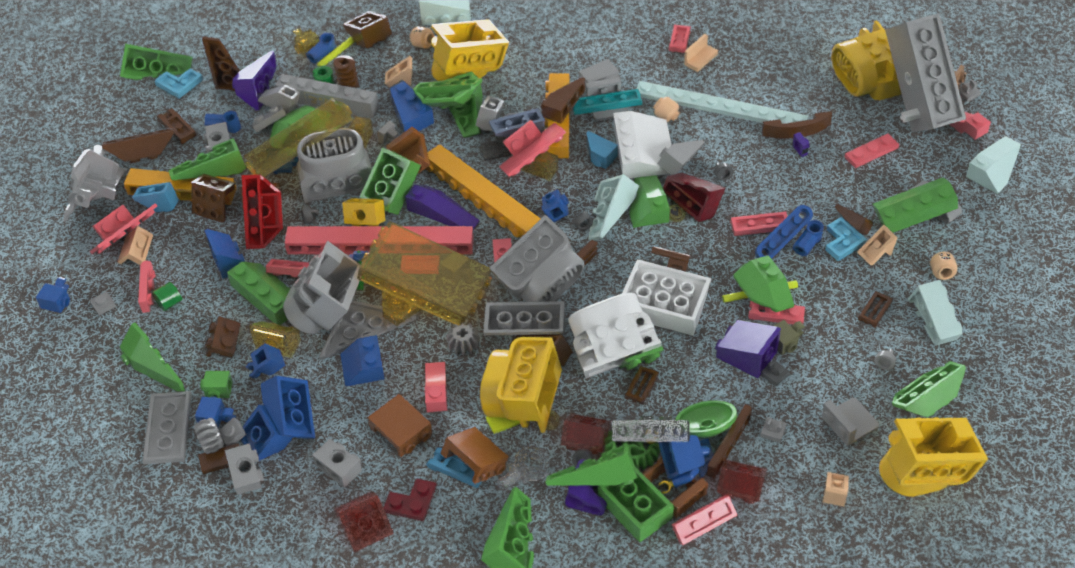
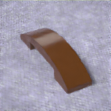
[762,111,833,139]

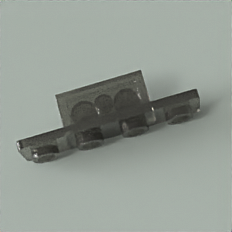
[612,416,690,442]

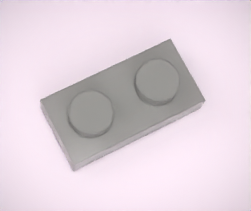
[252,105,286,133]

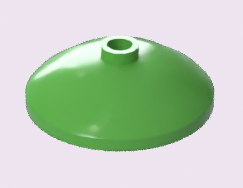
[675,400,737,438]

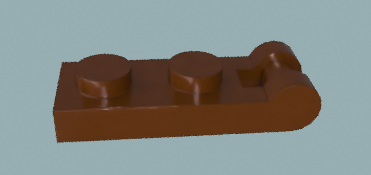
[156,108,197,144]

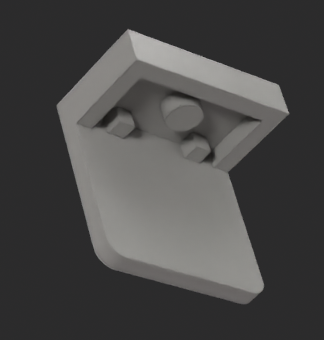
[586,77,628,121]
[822,398,879,446]

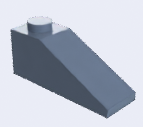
[489,108,545,137]

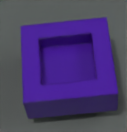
[792,132,810,157]

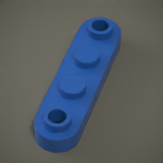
[755,205,813,259]

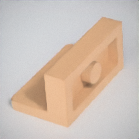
[684,34,718,72]
[117,226,153,265]

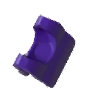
[564,459,607,516]

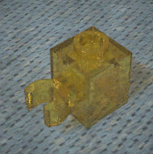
[293,28,320,57]

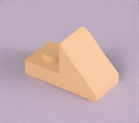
[385,56,412,87]
[857,225,898,266]
[823,472,849,506]

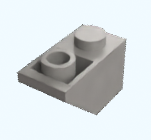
[258,84,300,114]

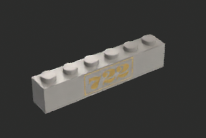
[275,74,379,118]

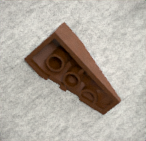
[202,36,240,91]

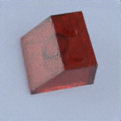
[560,413,611,454]
[717,459,767,504]
[334,491,394,552]

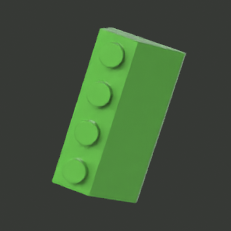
[872,177,958,233]
[227,262,290,327]

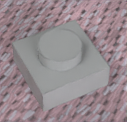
[89,291,116,316]
[219,417,246,446]

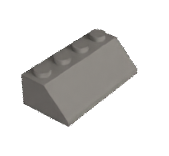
[483,301,566,335]

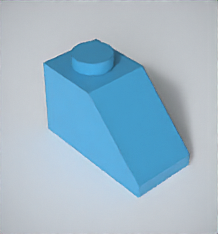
[586,131,618,169]
[132,182,179,212]

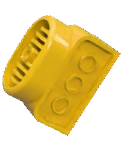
[431,20,509,81]
[831,20,902,101]
[480,337,562,433]
[879,417,988,497]

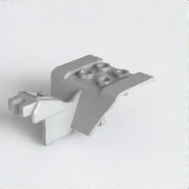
[63,144,128,222]

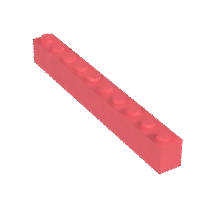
[285,226,474,254]

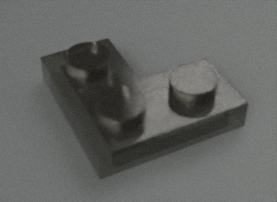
[480,136,512,161]

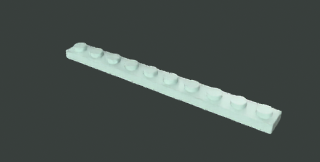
[636,81,808,124]

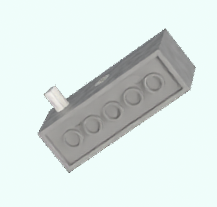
[885,13,966,132]

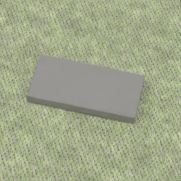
[142,391,192,464]

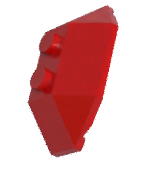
[241,174,283,249]

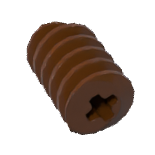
[333,56,359,89]

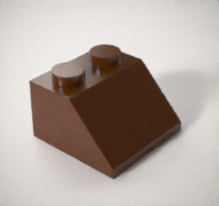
[343,11,392,48]

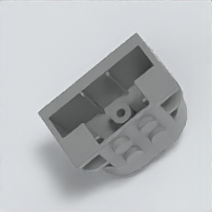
[297,128,372,203]
[489,215,584,302]
[283,241,364,334]

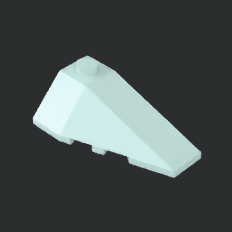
[966,136,1021,194]

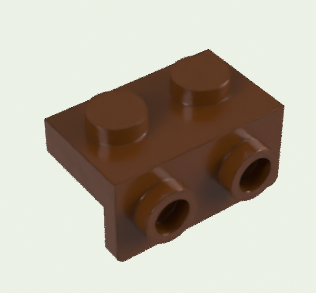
[204,316,241,357]

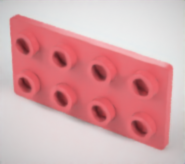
[499,120,566,177]
[90,203,157,254]

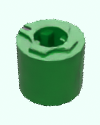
[312,66,335,84]
[152,282,183,311]

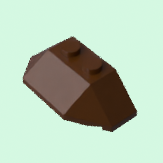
[102,128,174,163]

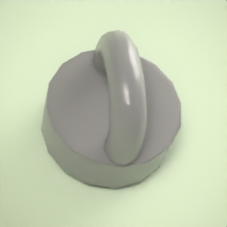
[875,349,896,370]

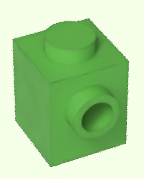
[200,371,233,398]

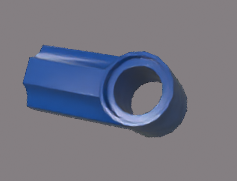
[306,33,337,64]
[204,111,242,133]
[792,220,824,257]

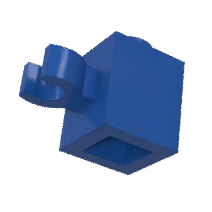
[36,277,70,313]
[246,344,286,378]
[195,396,236,428]

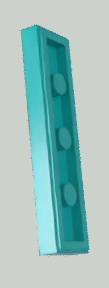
[572,89,642,115]

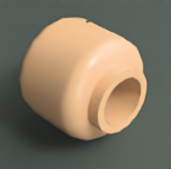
[410,26,435,49]
[653,97,680,122]
[930,251,958,280]

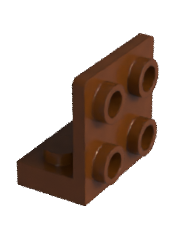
[191,174,235,223]

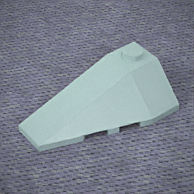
[588,174,639,240]

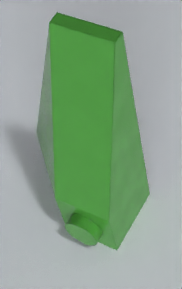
[120,44,193,80]
[444,71,482,138]
[169,138,247,180]
[629,175,670,228]
[120,322,185,392]
[546,444,637,486]
[481,486,534,568]

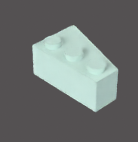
[419,0,471,25]
[908,280,962,346]

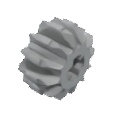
[446,322,480,356]
[194,418,224,454]

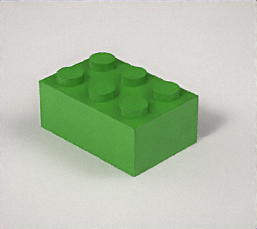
[360,147,421,215]
[598,467,674,543]

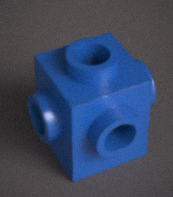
[541,189,569,222]

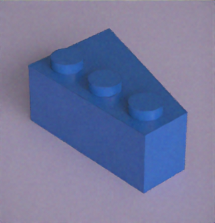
[390,81,434,133]

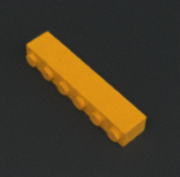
[544,73,570,159]
[124,168,237,205]

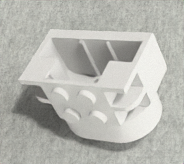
[568,293,661,379]

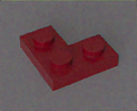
[383,478,437,522]

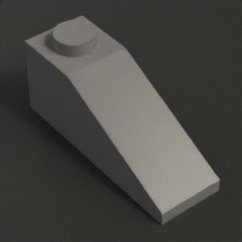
[657,140,704,175]

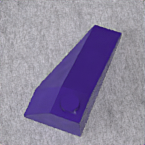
[232,51,277,110]
[405,184,480,230]

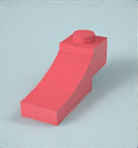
[949,111,991,140]
[425,362,447,412]

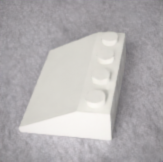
[613,111,671,178]
[622,259,711,336]

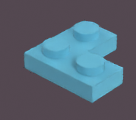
[154,68,203,99]
[825,217,867,261]

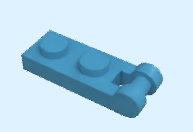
[426,447,482,488]

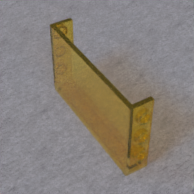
[244,98,353,177]
[357,221,493,326]

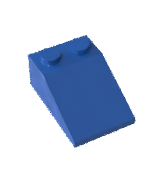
[261,376,315,439]

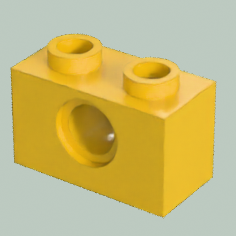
[342,198,386,226]

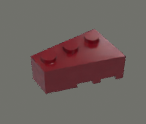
[663,172,726,222]

